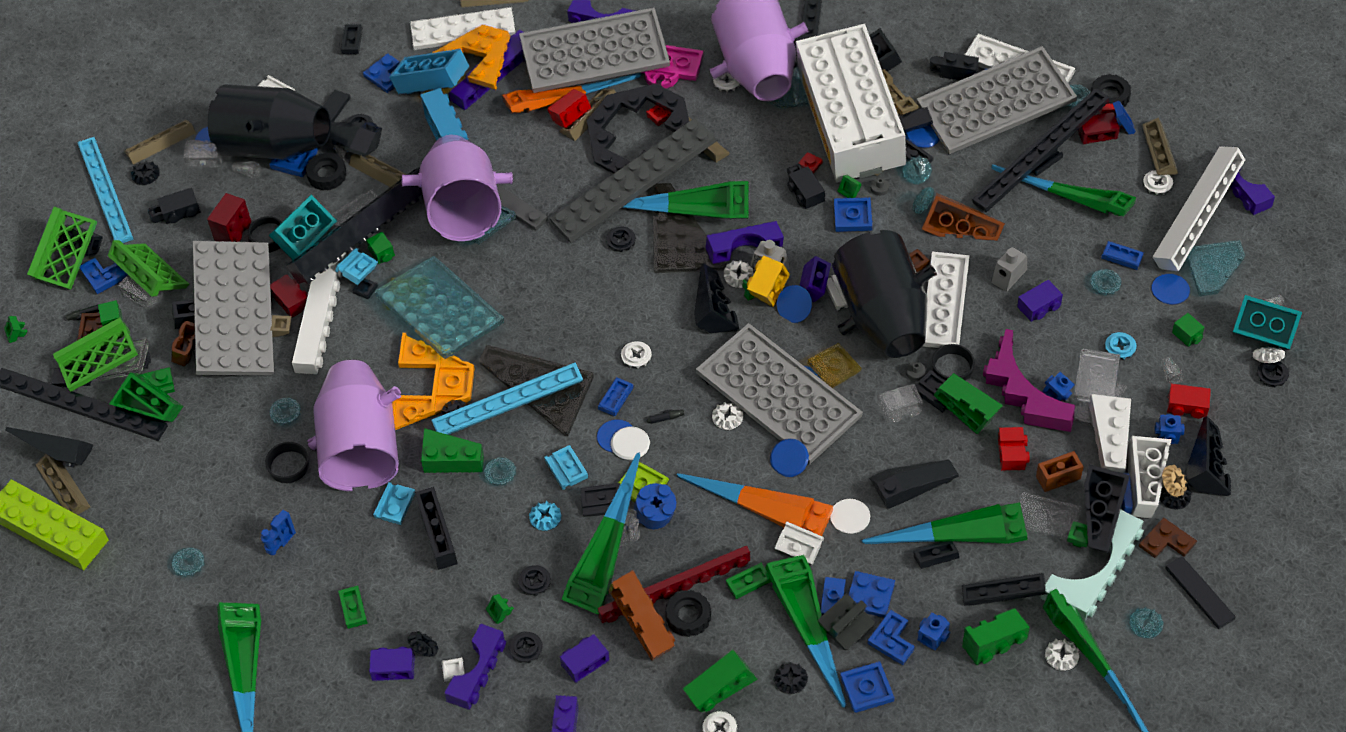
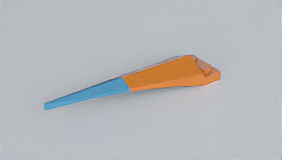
[502,73,641,113]
[677,474,833,536]

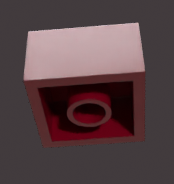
[207,193,251,242]

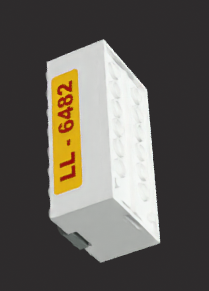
[796,24,906,183]

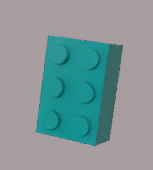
[269,194,337,260]
[1233,295,1302,350]

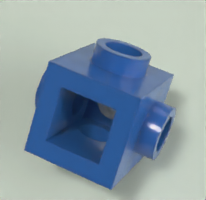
[1042,372,1075,402]
[1155,414,1184,444]
[918,613,951,651]

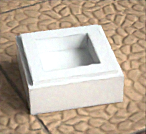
[442,658,465,682]

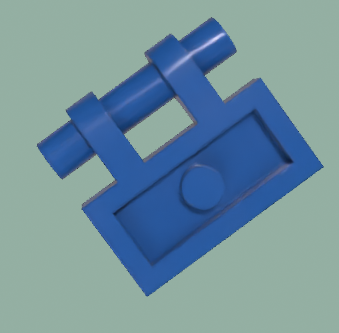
[261,510,296,555]

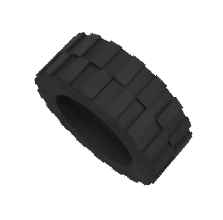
[1091,74,1131,107]
[306,152,347,191]
[666,590,711,637]

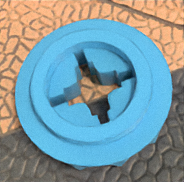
[1105,332,1136,360]
[529,501,561,531]

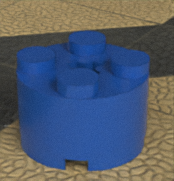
[634,483,676,529]

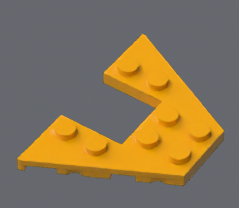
[432,24,510,90]
[392,332,475,430]

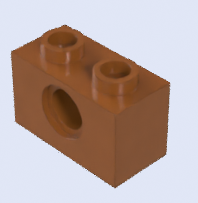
[1036,451,1083,492]

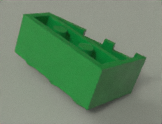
[109,372,183,422]
[934,373,1003,434]
[421,428,484,473]
[962,608,1030,665]
[683,650,758,713]

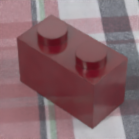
[1078,112,1120,144]
[270,274,308,318]

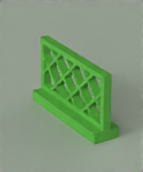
[27,207,97,290]
[107,240,189,297]
[53,317,138,392]

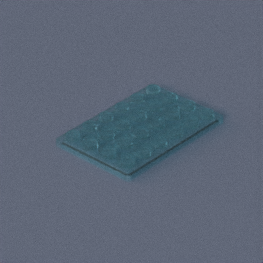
[375,256,504,359]

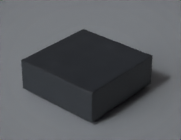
[352,278,378,299]

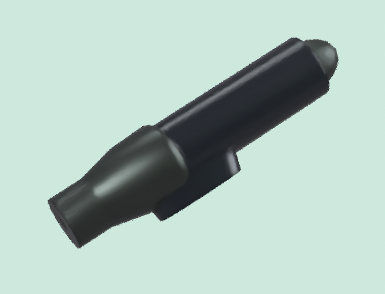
[66,304,99,321]
[647,409,684,424]

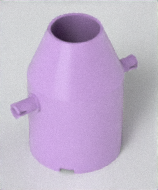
[710,0,809,101]
[402,135,513,241]
[308,360,401,491]

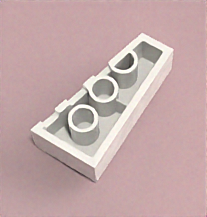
[1089,394,1131,473]
[1127,436,1171,518]

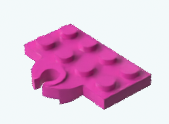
[639,45,704,89]

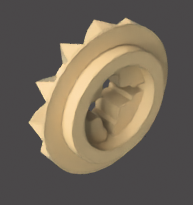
[1162,465,1187,497]

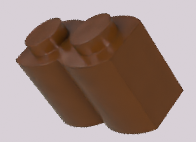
[171,321,195,366]

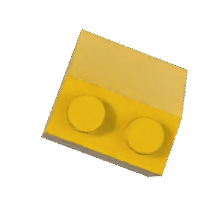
[747,255,790,307]

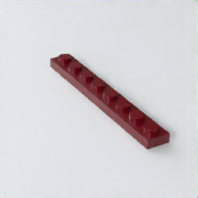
[598,545,750,623]

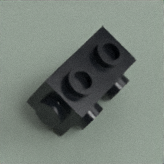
[58,225,103,256]

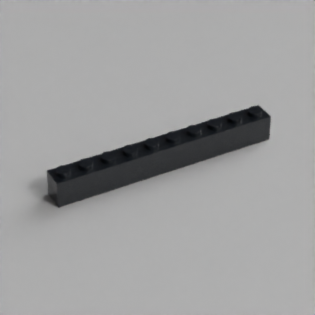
[286,167,423,284]

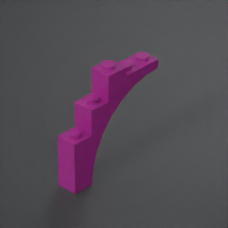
[983,329,1075,432]

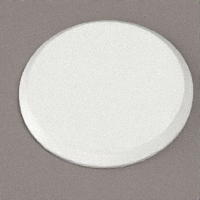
[611,427,650,460]
[830,499,870,534]

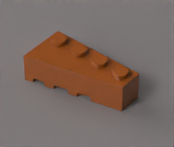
[609,570,675,661]

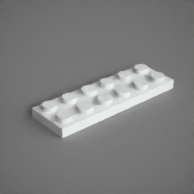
[410,7,516,50]
[965,34,1075,83]
[923,252,969,348]

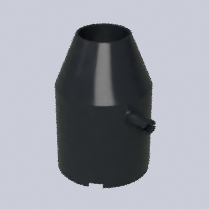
[208,84,331,160]
[832,230,937,358]

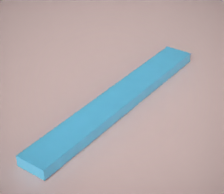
[77,137,133,243]
[432,362,583,435]

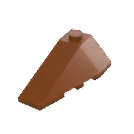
[922,193,1005,241]

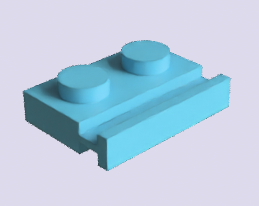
[335,248,378,285]
[544,445,588,490]
[373,482,416,525]

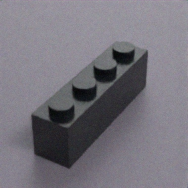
[415,487,458,570]

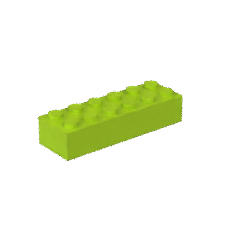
[0,479,109,570]

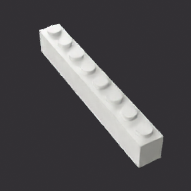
[1153,147,1245,271]
[292,253,347,374]

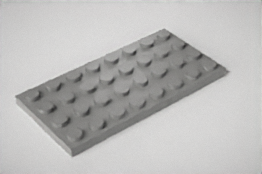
[519,7,670,93]
[916,46,1077,154]
[193,241,274,375]
[696,323,863,464]

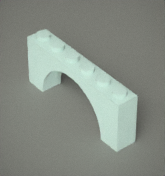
[1040,510,1144,622]

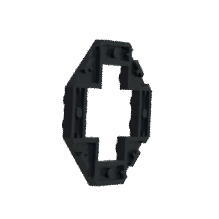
[587,84,689,174]

